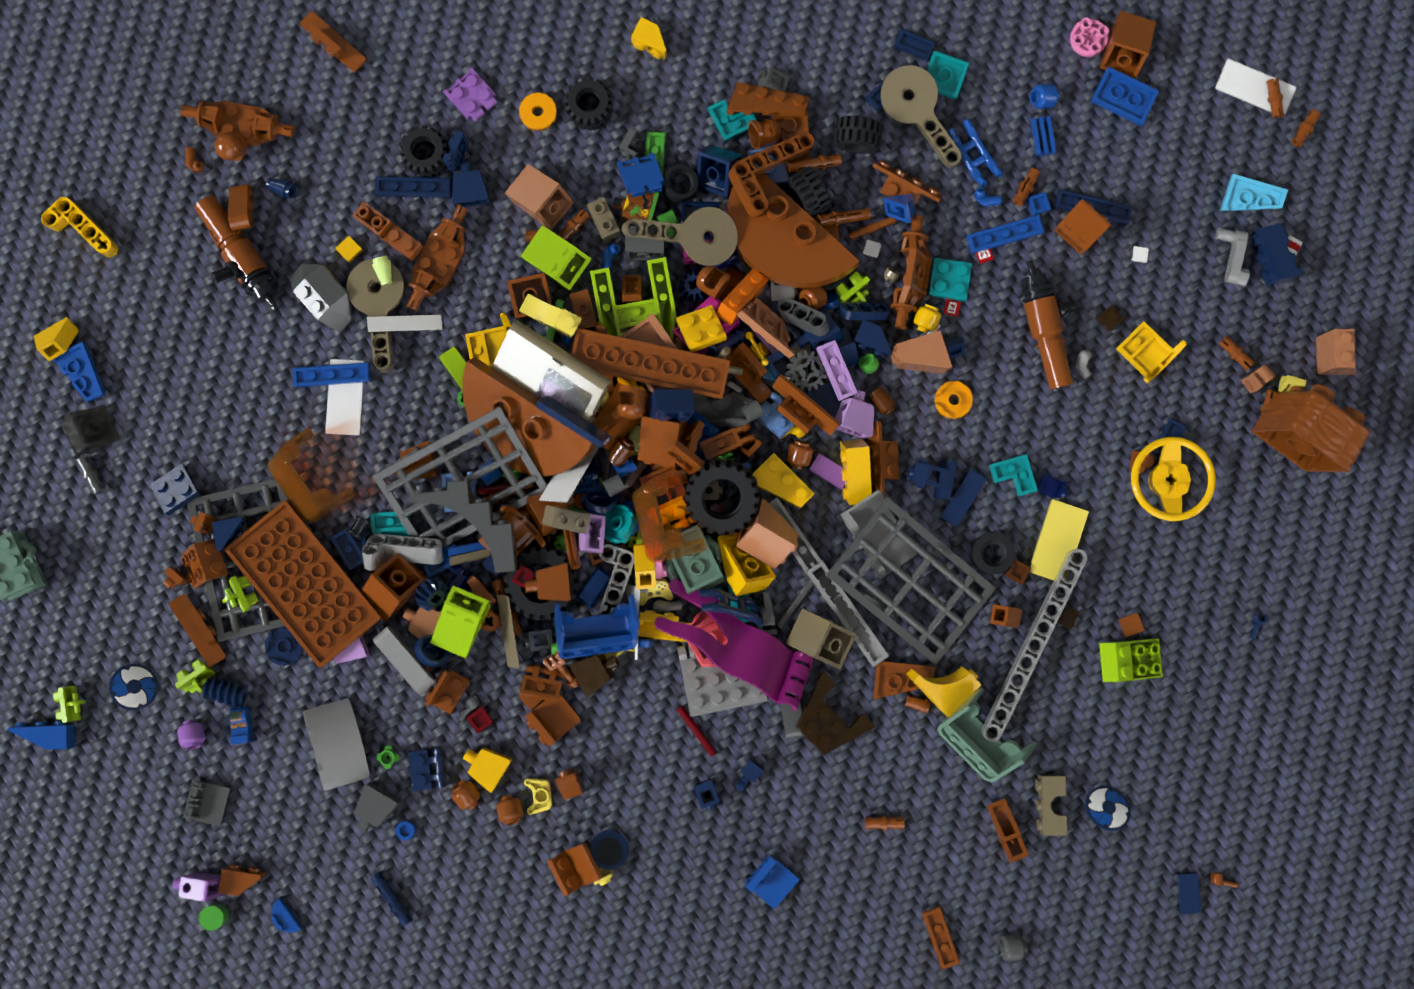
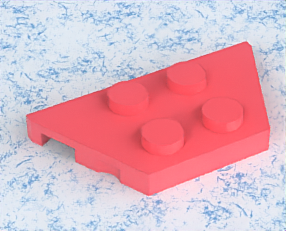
[687,609,728,667]

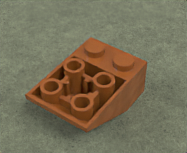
[1054,199,1111,255]

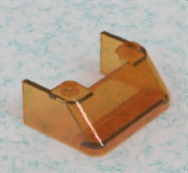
[267,427,357,523]
[632,469,706,563]

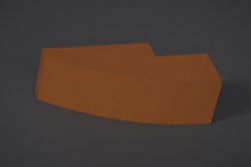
[987,799,1029,864]

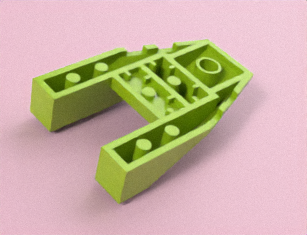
[590,257,676,341]

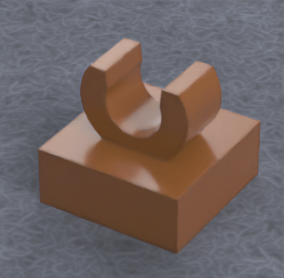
[190,512,217,536]
[163,567,188,589]

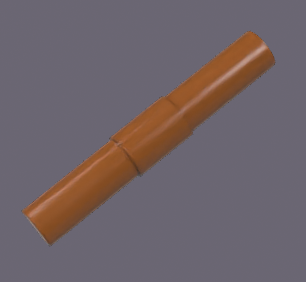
[848,217,896,240]

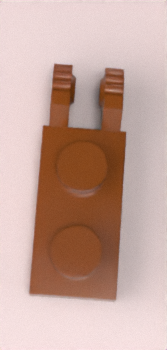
[699,424,756,461]

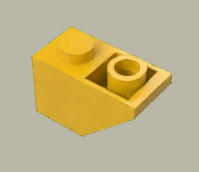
[631,17,667,60]
[33,317,79,361]
[633,543,656,589]

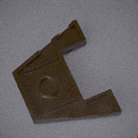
[795,672,875,755]

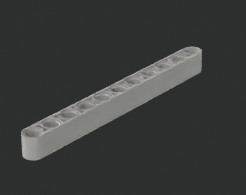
[981,549,1087,742]

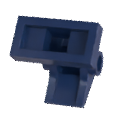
[906,460,957,500]

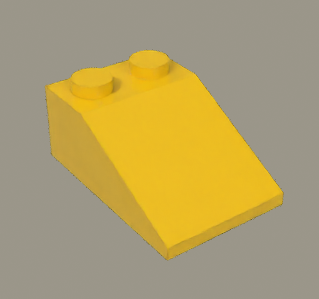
[717,532,776,596]

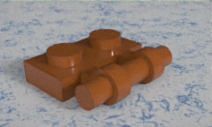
[520,664,564,702]

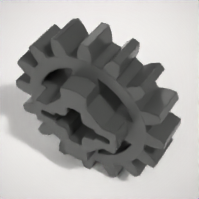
[785,350,827,393]

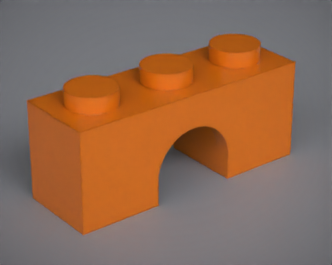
[716,268,769,326]

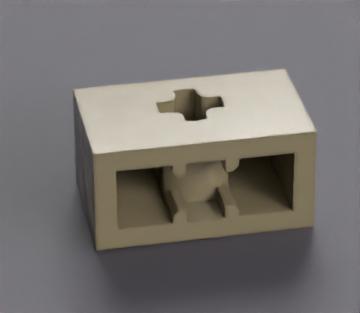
[587,197,621,244]
[542,505,591,534]

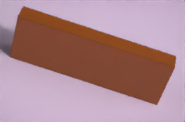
[921,906,960,970]

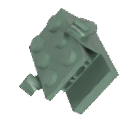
[663,525,725,594]
[0,531,47,601]

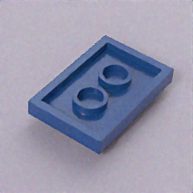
[1090,67,1159,126]

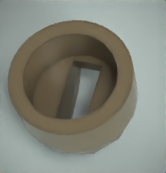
[884,267,901,283]

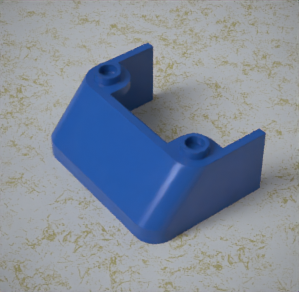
[554,594,640,659]

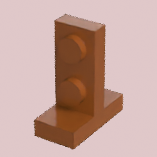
[662,420,705,475]

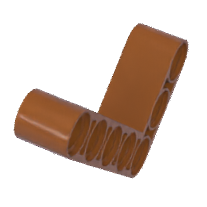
[728,132,814,218]

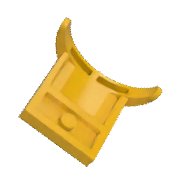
[465,313,511,368]
[1116,321,1187,383]

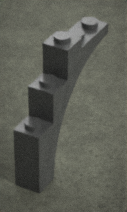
[409,477,518,573]

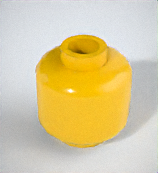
[913,304,942,333]

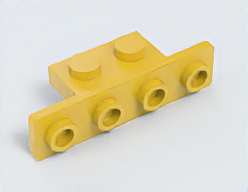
[638,610,691,642]

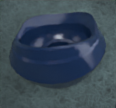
[581,486,619,516]
[414,634,452,667]

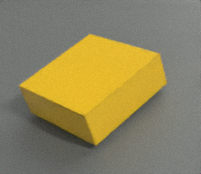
[335,236,363,263]

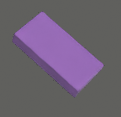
[809,454,845,490]

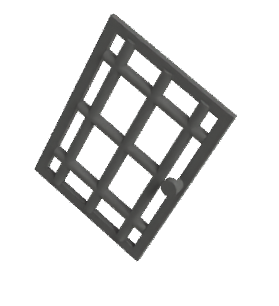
[372,406,547,548]
[187,476,290,642]
[826,497,996,665]

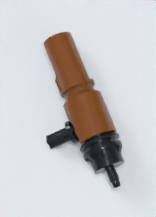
[194,195,278,311]
[1021,260,1079,390]

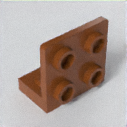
[425,669,471,714]
[547,843,602,896]

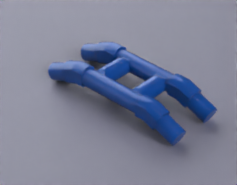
[946,118,1003,187]

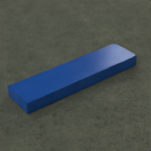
[966,215,1045,254]
[292,362,371,388]

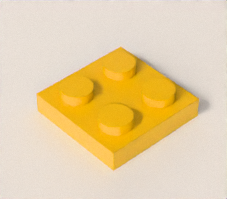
[676,305,727,352]

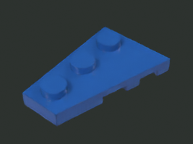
[52,342,107,402]

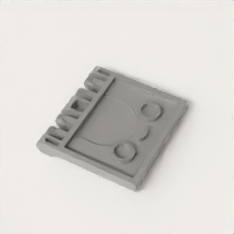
[677,645,767,717]

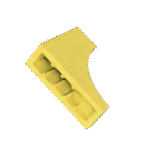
[519,294,582,339]

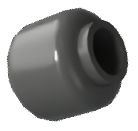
[997,934,1028,961]

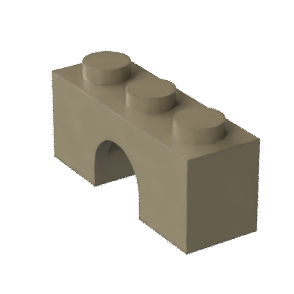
[1035,774,1067,836]

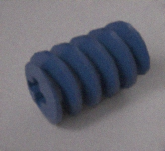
[202,676,248,708]

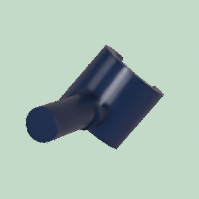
[1251,613,1268,640]

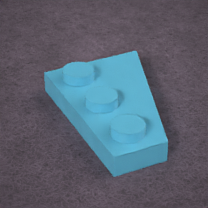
[1220,174,1288,211]

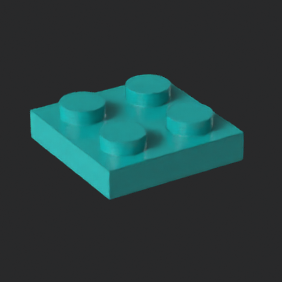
[927,51,969,100]
[928,258,972,302]

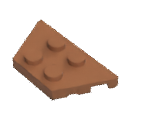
[737,298,795,359]

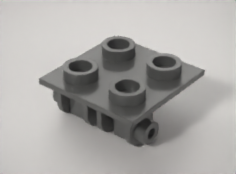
[183,779,230,826]

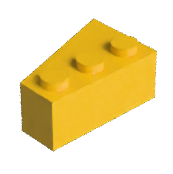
[840,439,872,505]
[752,453,815,509]

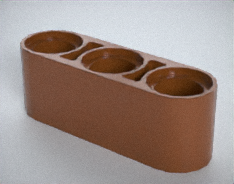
[228,184,253,231]

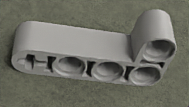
[362,534,444,570]
[598,543,634,615]
[373,626,436,695]

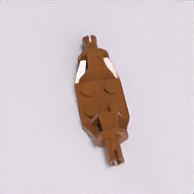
[180,100,295,146]
[406,205,469,311]
[890,215,932,329]

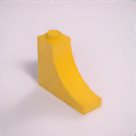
[906,666,981,718]

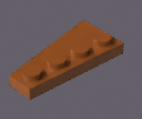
[727,82,810,116]

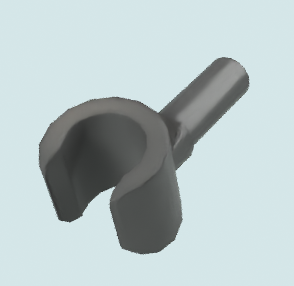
[459,696,480,721]

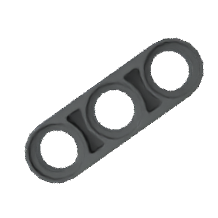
[777,297,830,336]

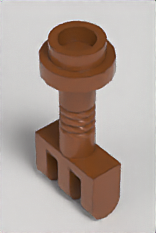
[543,651,580,689]

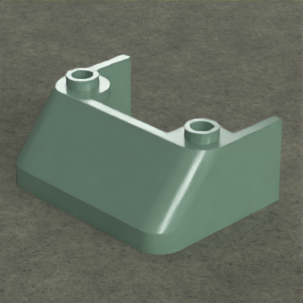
[938,687,1037,782]

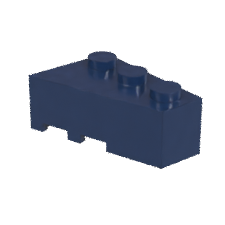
[1252,223,1304,287]

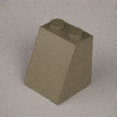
[786,609,857,669]

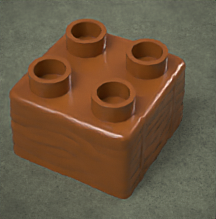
[1251,384,1370,472]

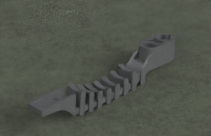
[757,592,804,740]

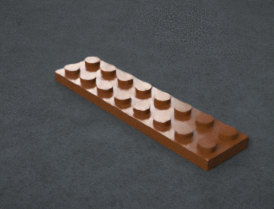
[571,328,730,399]

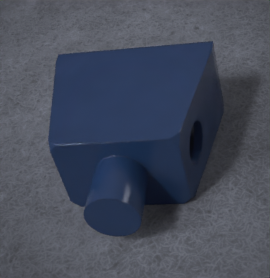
[452,161,491,208]
[795,306,844,351]

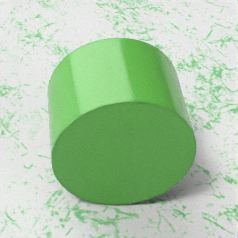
[656,210,679,237]
[199,902,229,931]

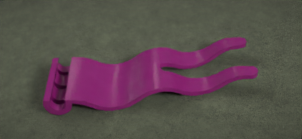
[654,579,814,711]

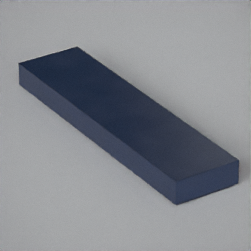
[375,176,452,198]
[1054,189,1133,226]
[536,396,612,448]

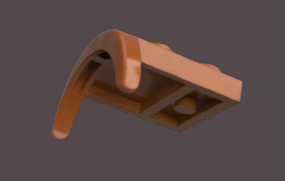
[479,505,546,556]

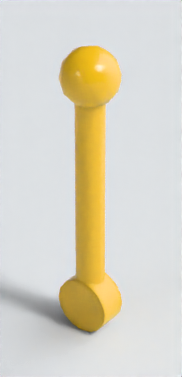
[745,332,769,366]

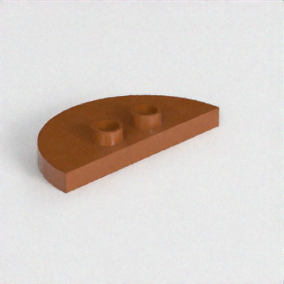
[728,162,859,288]
[462,357,596,476]

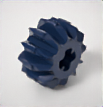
[678,270,707,303]
[413,577,448,612]

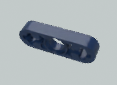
[838,302,891,320]

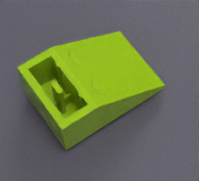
[520,225,591,290]
[430,586,491,658]
[1099,638,1163,682]

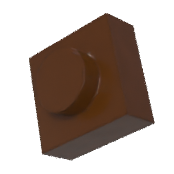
[1004,559,1031,585]

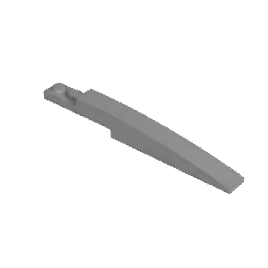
[769,497,889,667]

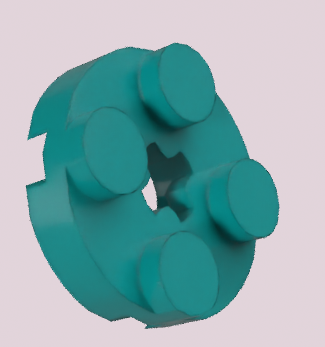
[603,505,638,544]

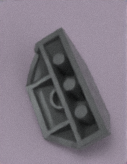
[290,264,353,333]

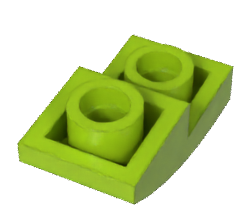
[438,346,466,390]

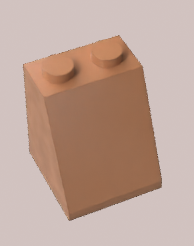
[505,164,574,231]
[1316,329,1357,375]
[890,331,952,374]
[736,499,798,569]

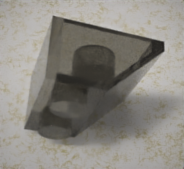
[61,405,120,456]

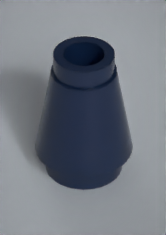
[266,178,297,199]

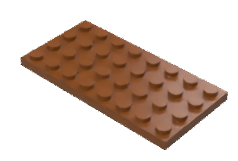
[224,500,382,669]

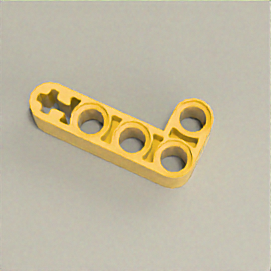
[41,197,118,257]

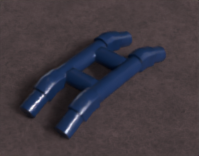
[698,588,764,626]

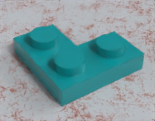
[708,99,756,143]
[989,454,1038,497]

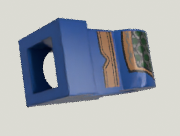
[229,706,253,745]

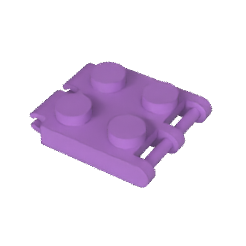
[443,67,498,122]

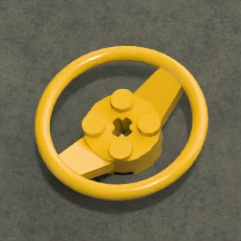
[1131,437,1216,521]

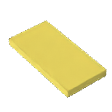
[1029,499,1089,581]

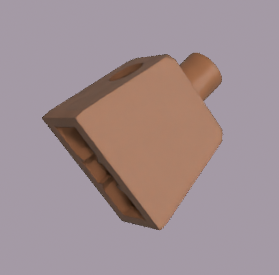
[403,607,441,639]

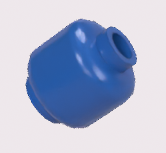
[1030,83,1060,109]

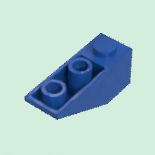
[8,721,74,750]

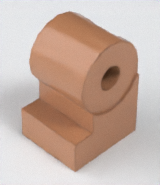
[1241,364,1275,393]

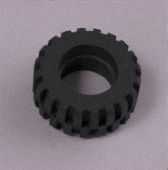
[685,458,760,535]
[504,546,580,620]

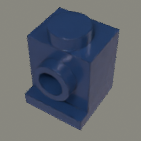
[693,778,720,810]

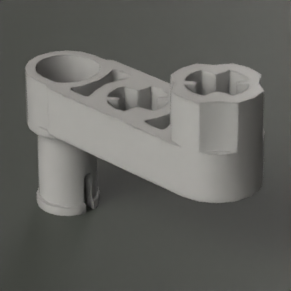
[1215,227,1250,287]

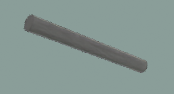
[775,567,824,629]

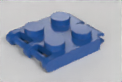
[617,153,664,197]

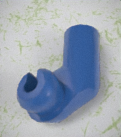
[974,188,1001,207]
[602,243,621,270]

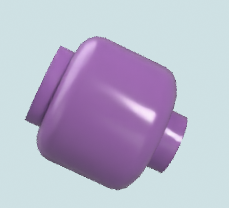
[177,720,206,750]

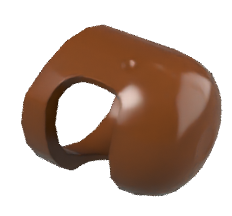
[748,119,781,149]
[215,131,248,161]
[696,266,731,299]
[617,385,647,419]

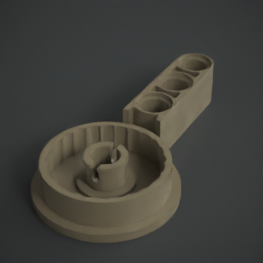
[881,65,961,168]
[622,207,738,266]
[346,259,404,373]

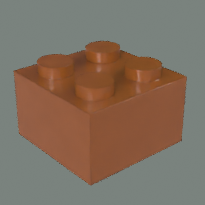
[507,273,552,321]

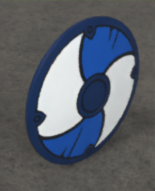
[109,664,158,710]
[1085,786,1131,831]

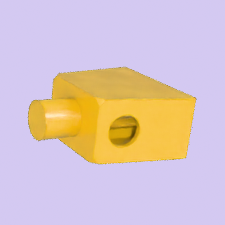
[463,747,513,793]

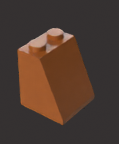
[1099,10,1156,79]
[637,412,689,468]
[361,553,425,622]

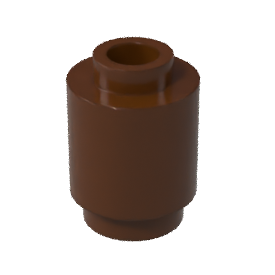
[869,386,896,415]
[608,437,635,467]

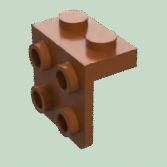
[181,539,228,589]
[525,694,580,747]

